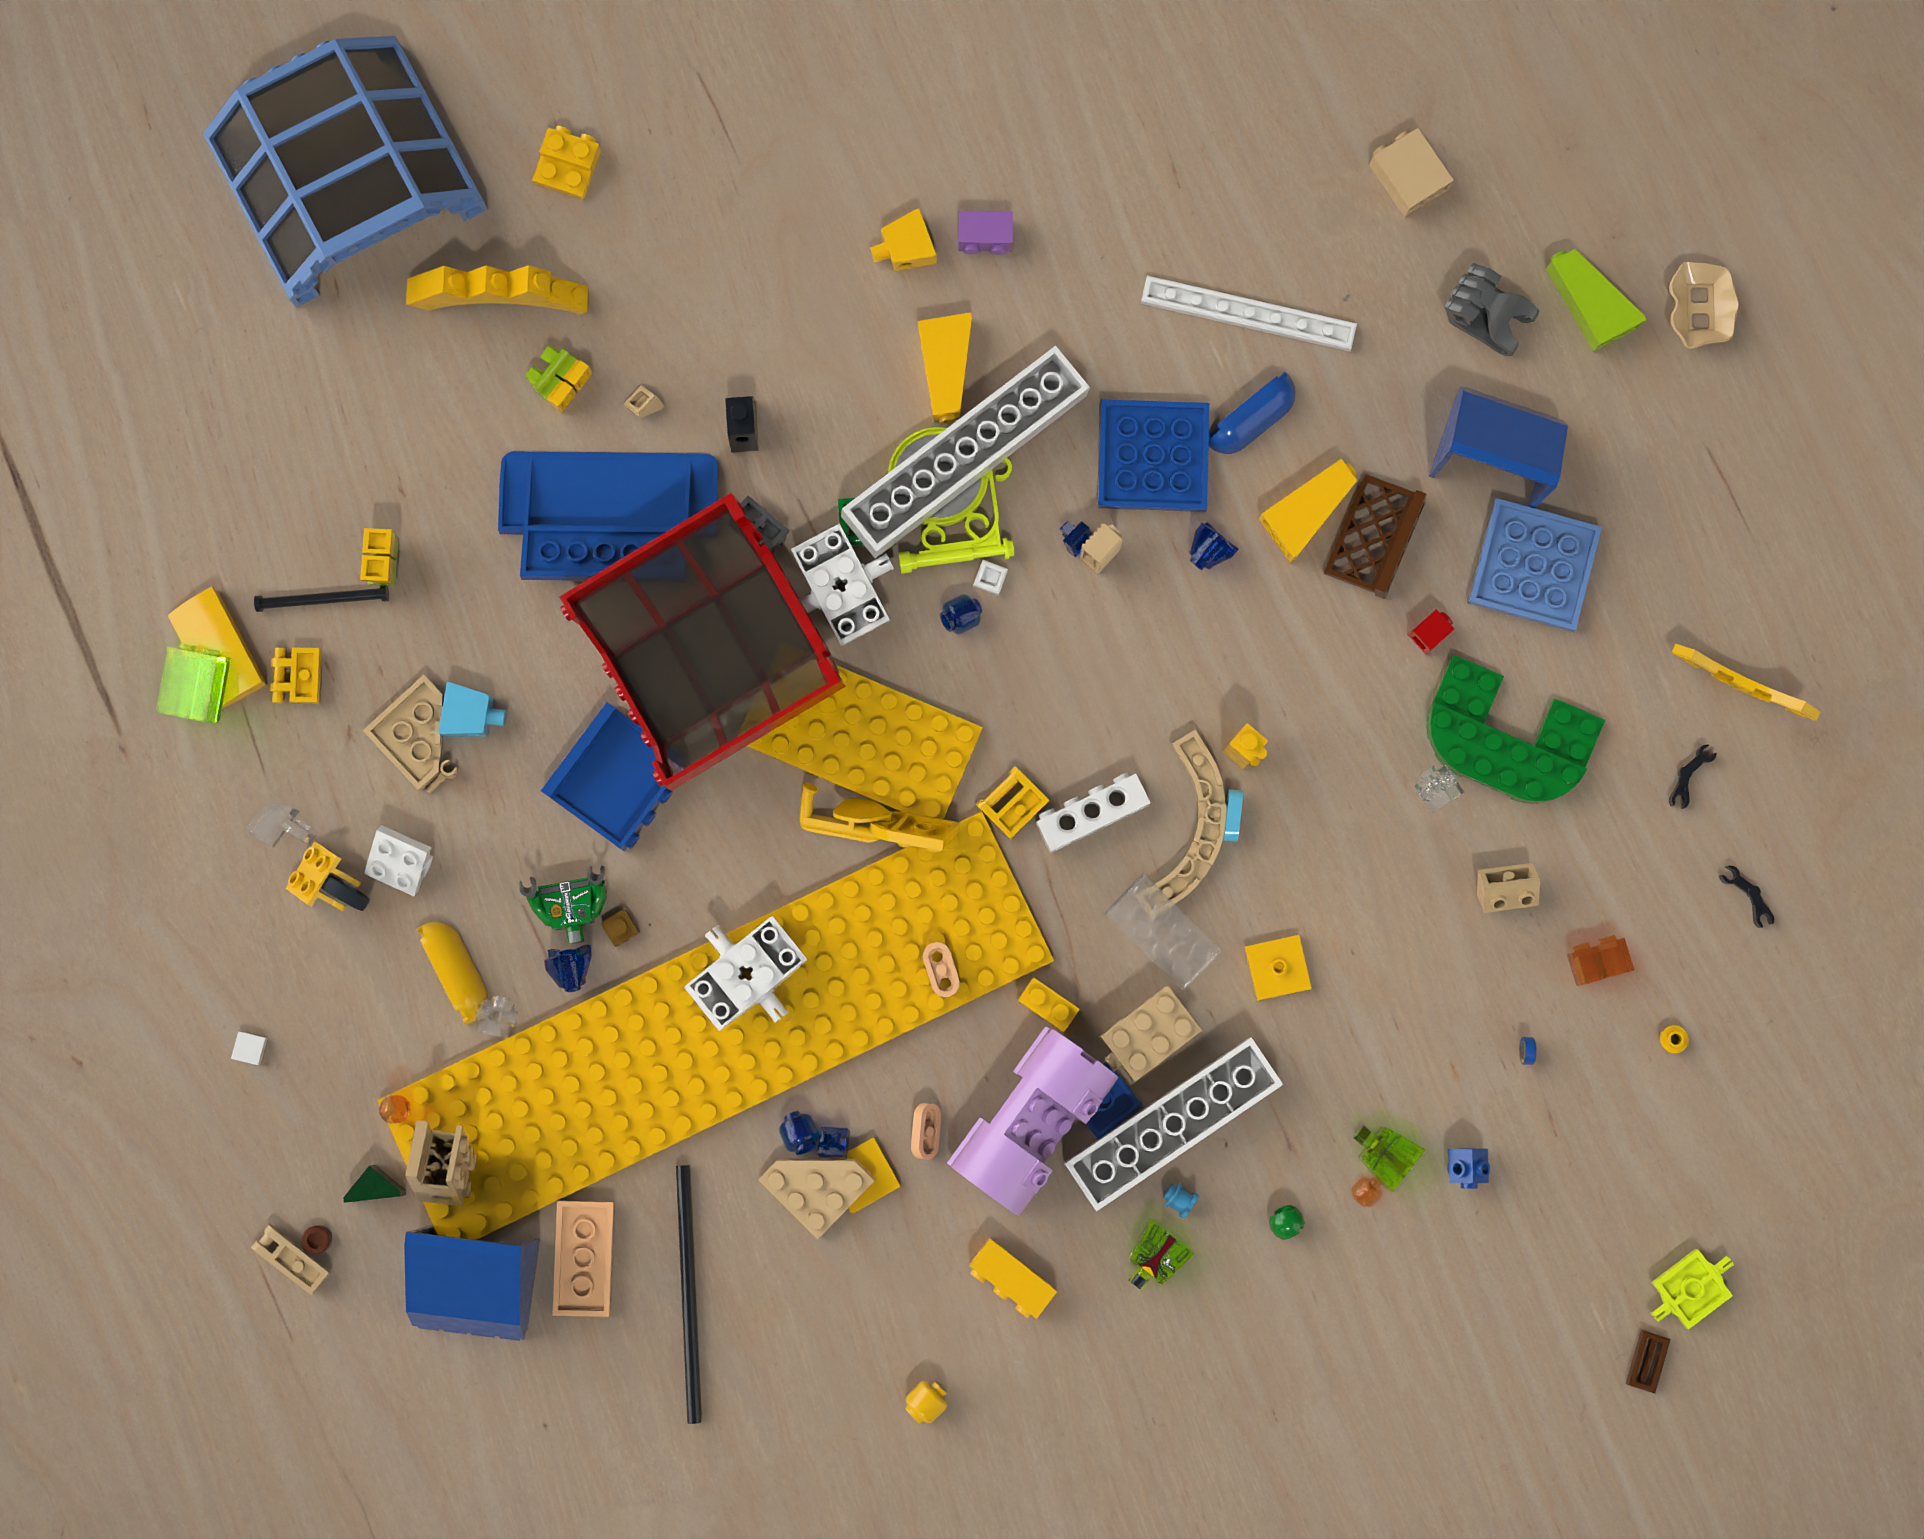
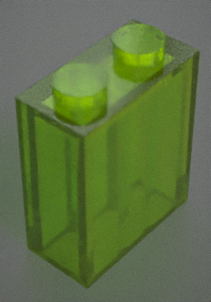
[156,643,231,723]

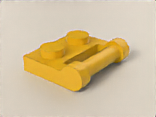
[975,766,1050,840]

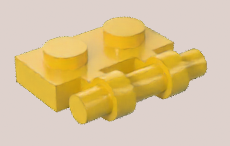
[270,647,322,704]

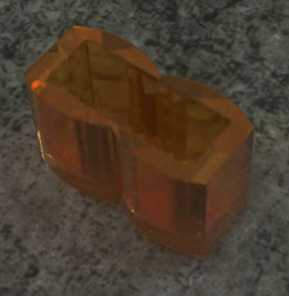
[1567,935,1635,986]

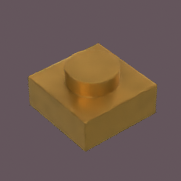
[600,909,640,947]

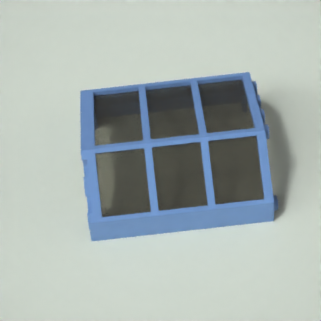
[203,36,488,308]

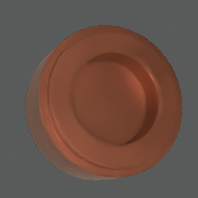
[302,1225,332,1254]

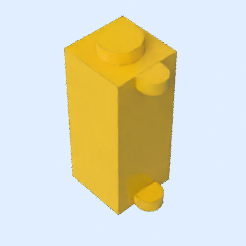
[1222,723,1268,770]

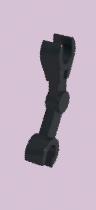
[1669,744,1717,809]
[1719,866,1775,928]

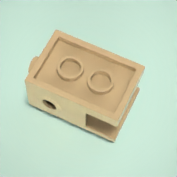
[1098,985,1202,1082]
[405,1120,477,1206]

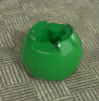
[1269,1205,1305,1240]

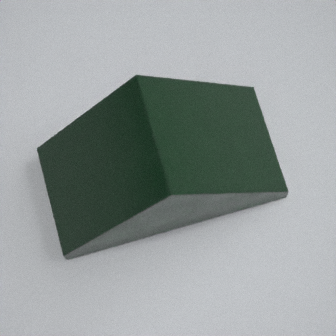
[343,1165,406,1203]

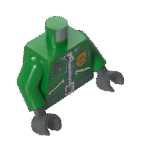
[519,866,607,944]

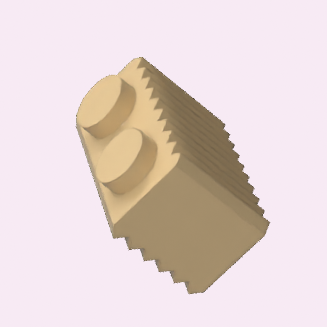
[1080,524,1123,574]

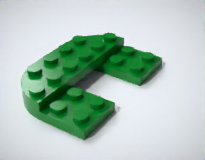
[1426,654,1605,804]

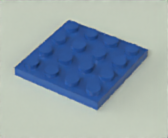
[1098,399,1210,512]

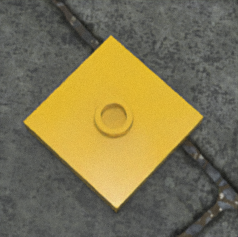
[1244,935,1312,1001]
[834,1137,901,1214]

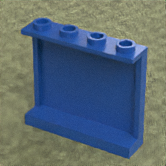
[541,702,689,851]

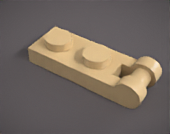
[251,1224,331,1295]

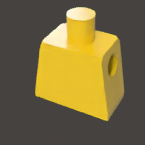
[869,208,937,271]

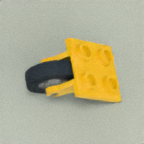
[285,841,370,911]

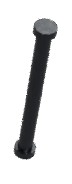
[254,585,389,612]

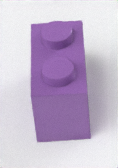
[958,211,1013,255]

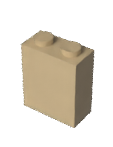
[1369,128,1454,217]

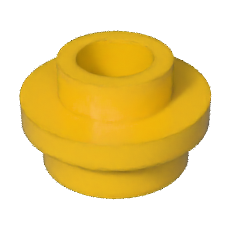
[1660,1025,1689,1053]

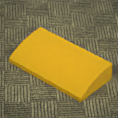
[168,587,267,711]

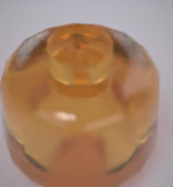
[379,1095,411,1124]
[1351,1176,1382,1207]

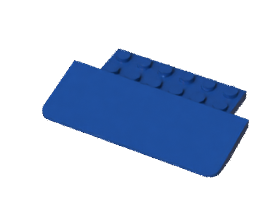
[498,451,718,582]

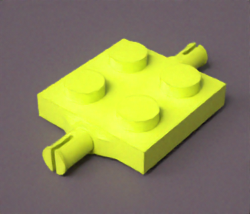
[1651,1249,1734,1330]

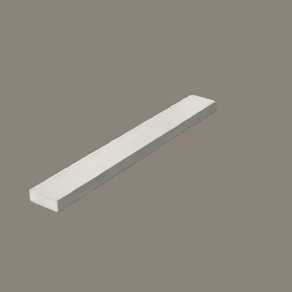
[1140,276,1357,352]

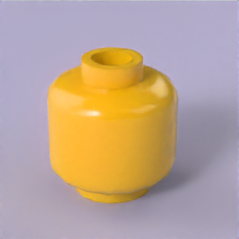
[905,1381,948,1424]

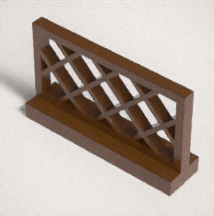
[1324,474,1427,599]

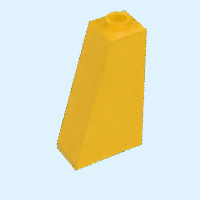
[918,312,972,424]
[1258,459,1357,563]

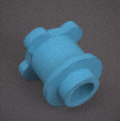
[1163,1182,1199,1218]

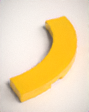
[1672,644,1821,721]

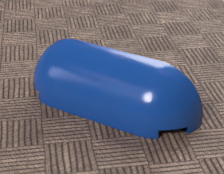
[1209,372,1296,454]

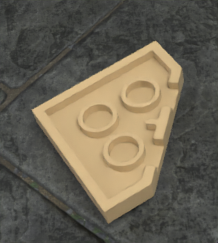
[363,675,444,791]
[758,1158,876,1240]

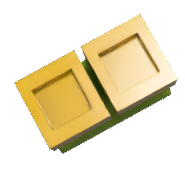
[525,346,593,413]
[360,528,399,586]

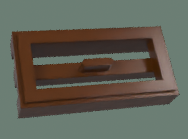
[1626,1330,1671,1394]

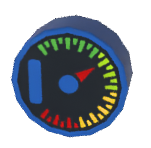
[1519,1037,1536,1065]

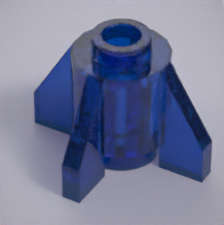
[1189,522,1239,570]
[544,944,592,992]

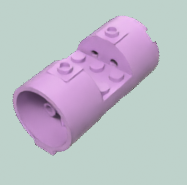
[947,1026,1118,1217]

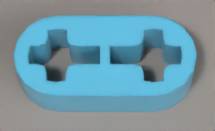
[1223,789,1243,843]

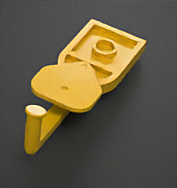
[800,783,959,852]

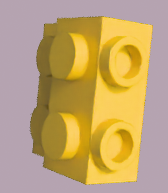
[532,126,602,200]

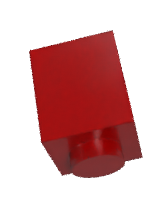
[1408,609,1455,655]

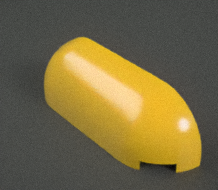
[417,922,488,1026]

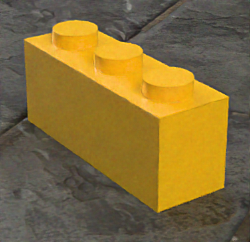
[969,1237,1057,1319]

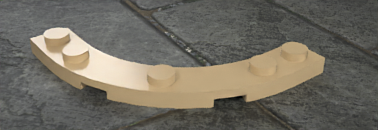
[1136,730,1227,919]

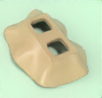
[1669,262,1739,349]

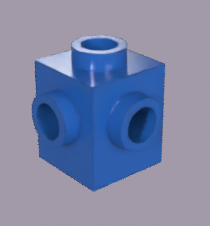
[1447,1148,1490,1189]

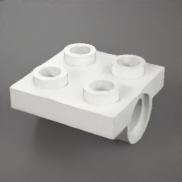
[364,825,433,896]

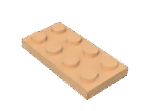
[552,1200,615,1317]

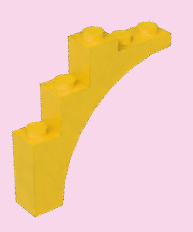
[406,265,588,315]

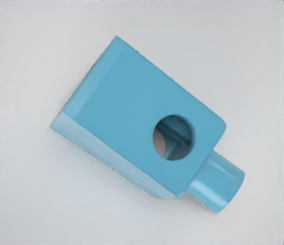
[438,682,507,738]

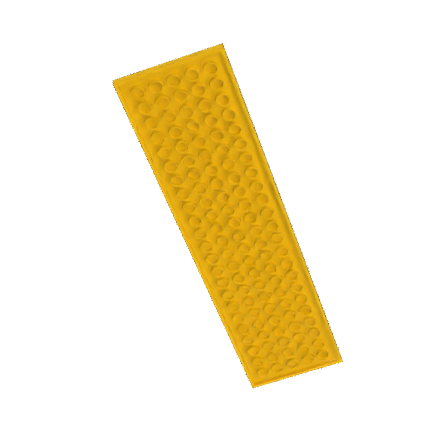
[377,811,1054,1240]

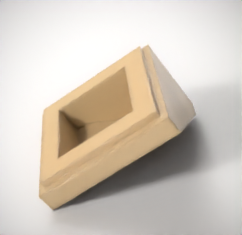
[623,385,665,418]

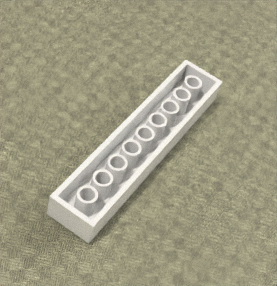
[841,346,1090,559]

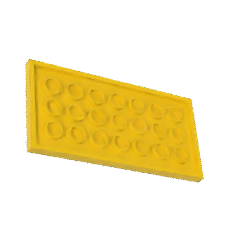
[741,642,983,819]

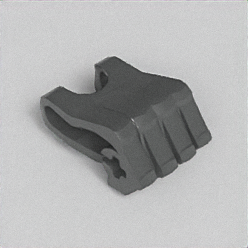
[1445,263,1539,356]

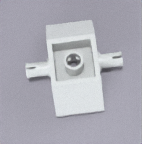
[791,524,894,646]
[684,916,808,1031]

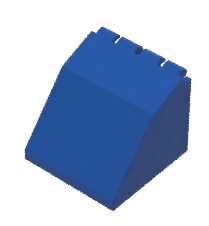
[1429,386,1568,508]
[404,1225,540,1341]

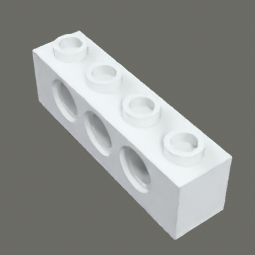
[1036,772,1151,854]

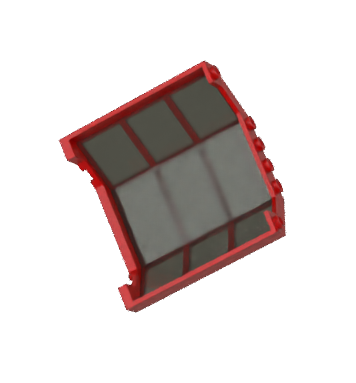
[559,493,846,791]

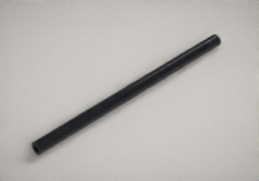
[676,1165,701,1424]

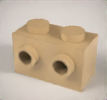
[1477,863,1540,913]

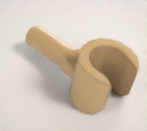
[425,760,458,794]

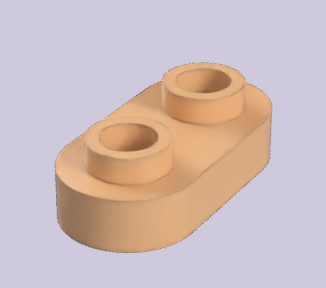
[923,942,960,997]
[911,1103,941,1160]

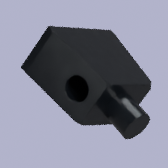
[725,396,759,453]

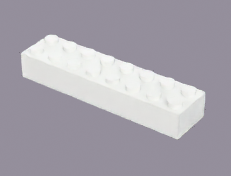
[1064,1037,1283,1212]

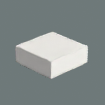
[973,560,1008,596]
[231,1031,268,1065]

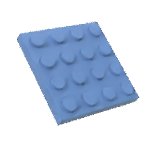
[1468,498,1602,632]

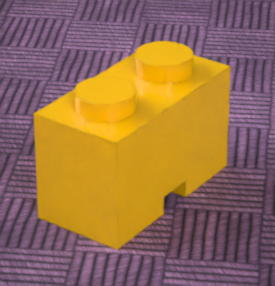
[1017,977,1080,1033]

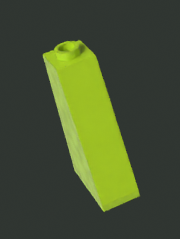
[1545,249,1647,352]

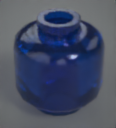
[940,594,982,635]
[779,1111,820,1155]

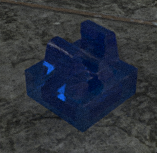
[1060,521,1092,558]
[817,1127,850,1159]

